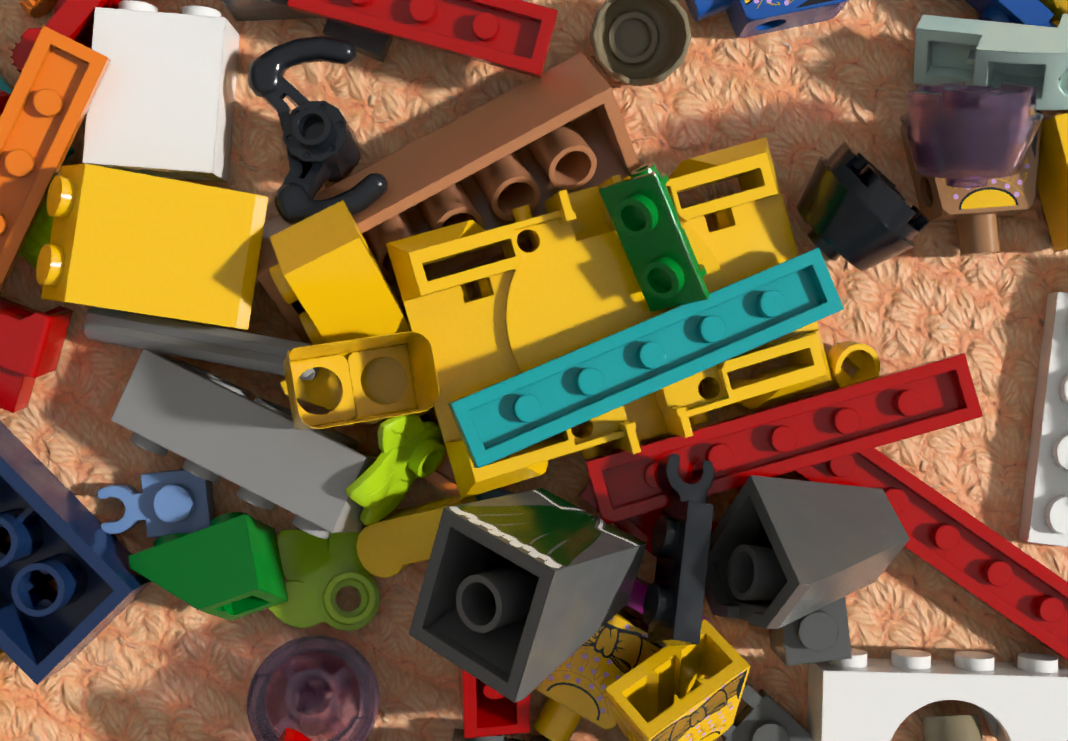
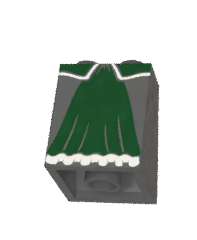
[409,488,647,703]

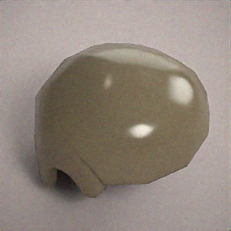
[590,0,692,86]

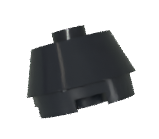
[797,142,930,271]

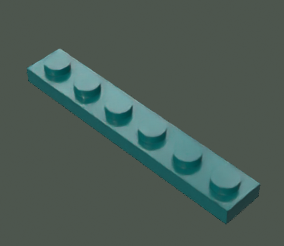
[448,248,844,468]

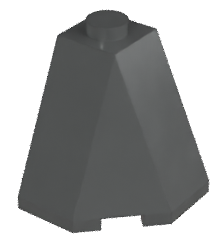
[705,475,910,629]

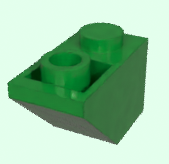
[128,512,288,621]

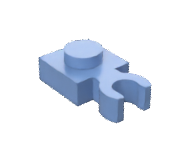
[97,469,215,538]

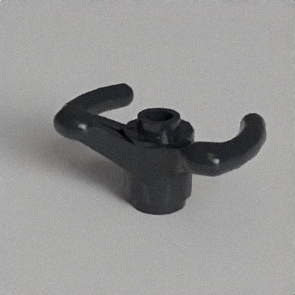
[248,36,388,225]

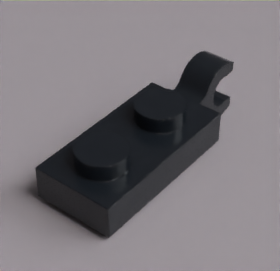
[643,453,714,646]

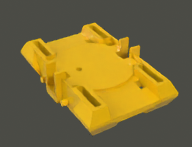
[386,137,834,500]

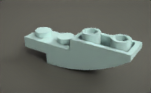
[913,14,1068,110]

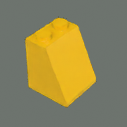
[36,164,268,330]

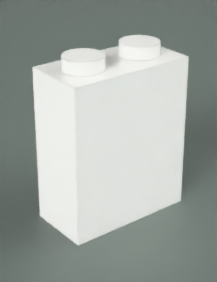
[82,0,240,183]

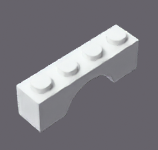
[807,648,1068,741]

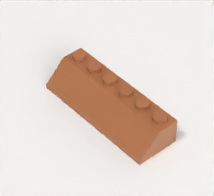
[256,52,640,345]

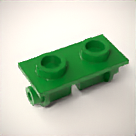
[599,163,710,312]

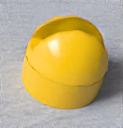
[826,341,880,388]

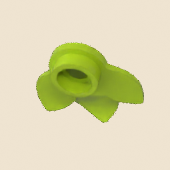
[345,411,446,525]
[269,529,380,631]

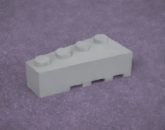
[111,349,378,539]

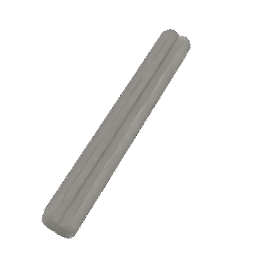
[82,307,319,380]

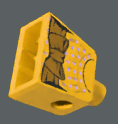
[533,610,666,741]
[605,619,750,741]

